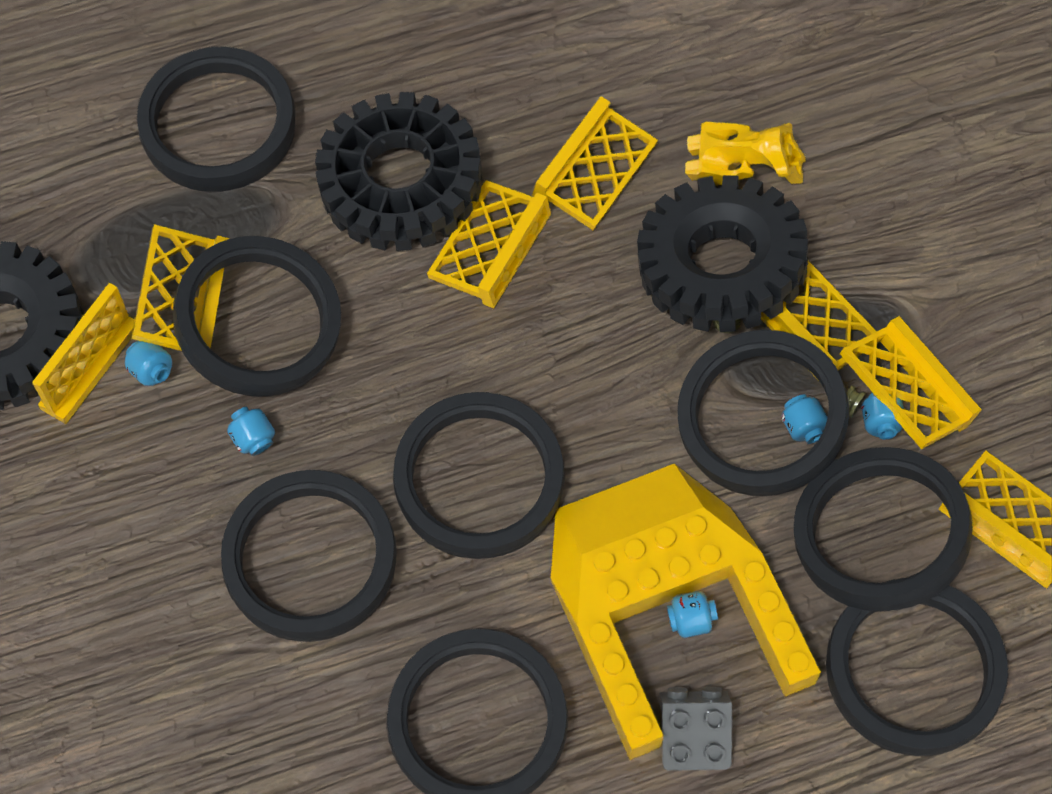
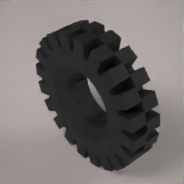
[315,92,483,251]
[637,175,808,332]
[0,241,84,410]

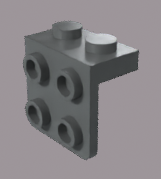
[659,686,732,770]

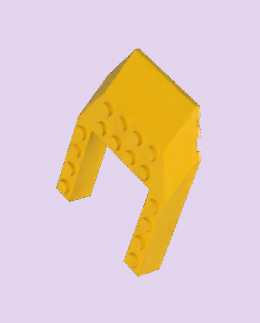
[551,464,821,760]

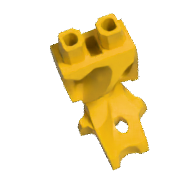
[685,122,806,186]

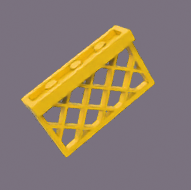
[532,96,658,231]
[427,180,551,308]
[131,224,229,351]
[761,261,880,382]
[32,283,135,424]
[840,316,982,450]
[938,451,1052,589]

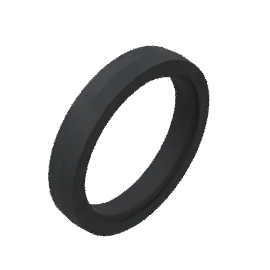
[137,46,296,192]
[173,236,341,397]
[678,330,849,496]
[393,392,565,559]
[794,447,972,612]
[221,470,397,642]
[826,578,1008,756]
[387,629,568,794]

